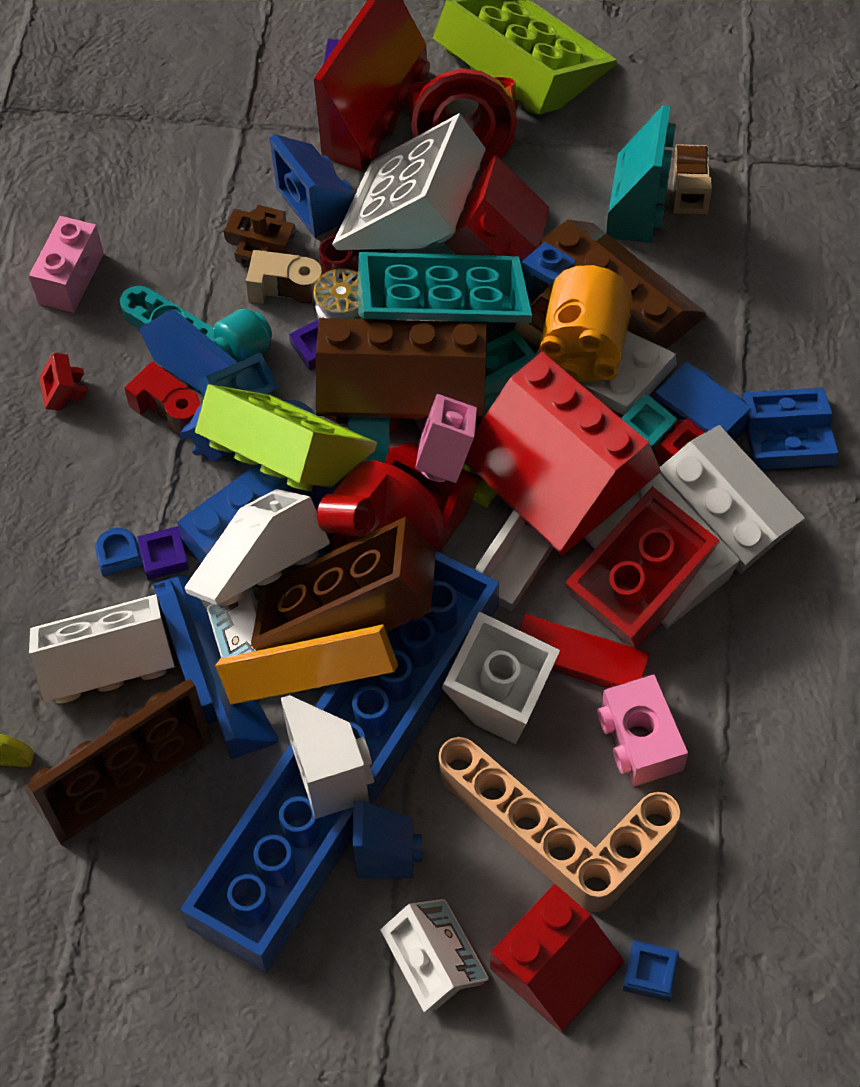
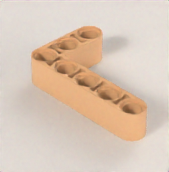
[438,737,680,912]

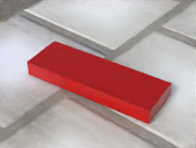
[519,614,650,688]

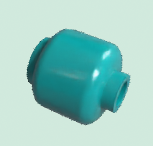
[212,308,272,362]

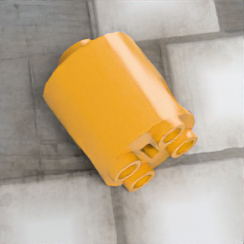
[539,265,633,382]

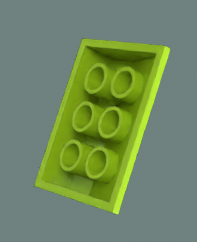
[433,0,617,115]

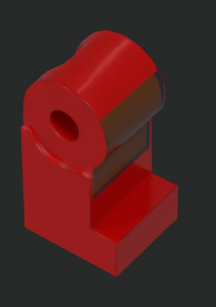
[124,361,201,435]

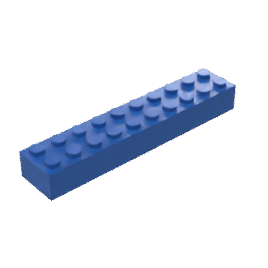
[180,550,500,974]

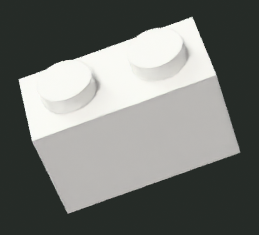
[442,612,560,744]
[281,695,374,819]

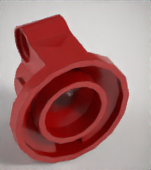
[408,68,517,171]
[317,460,445,550]

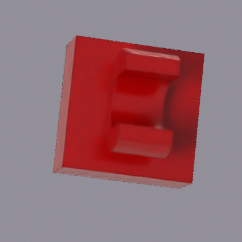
[39,353,88,411]

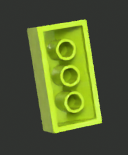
[195,384,377,491]

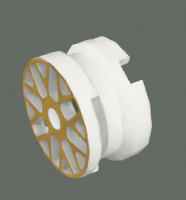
[313,268,363,319]

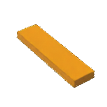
[215,625,398,705]

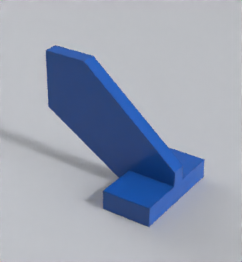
[139,309,279,397]

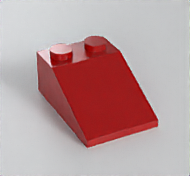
[443,155,549,263]
[565,486,720,649]

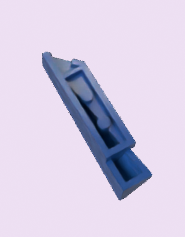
[153,575,278,759]

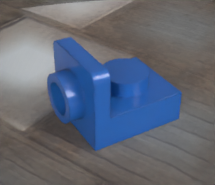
[521,242,575,303]

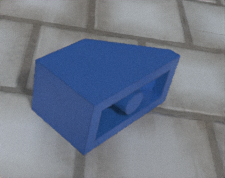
[353,801,422,879]

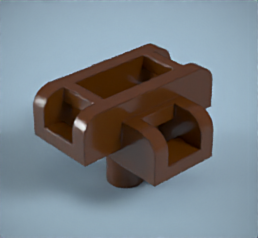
[223,205,296,264]

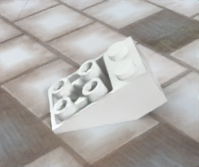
[184,489,330,606]

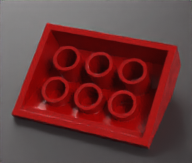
[314,0,430,172]
[464,352,661,556]

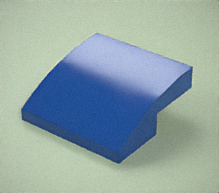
[742,388,839,470]

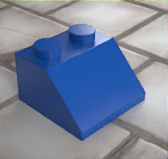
[269,135,355,238]

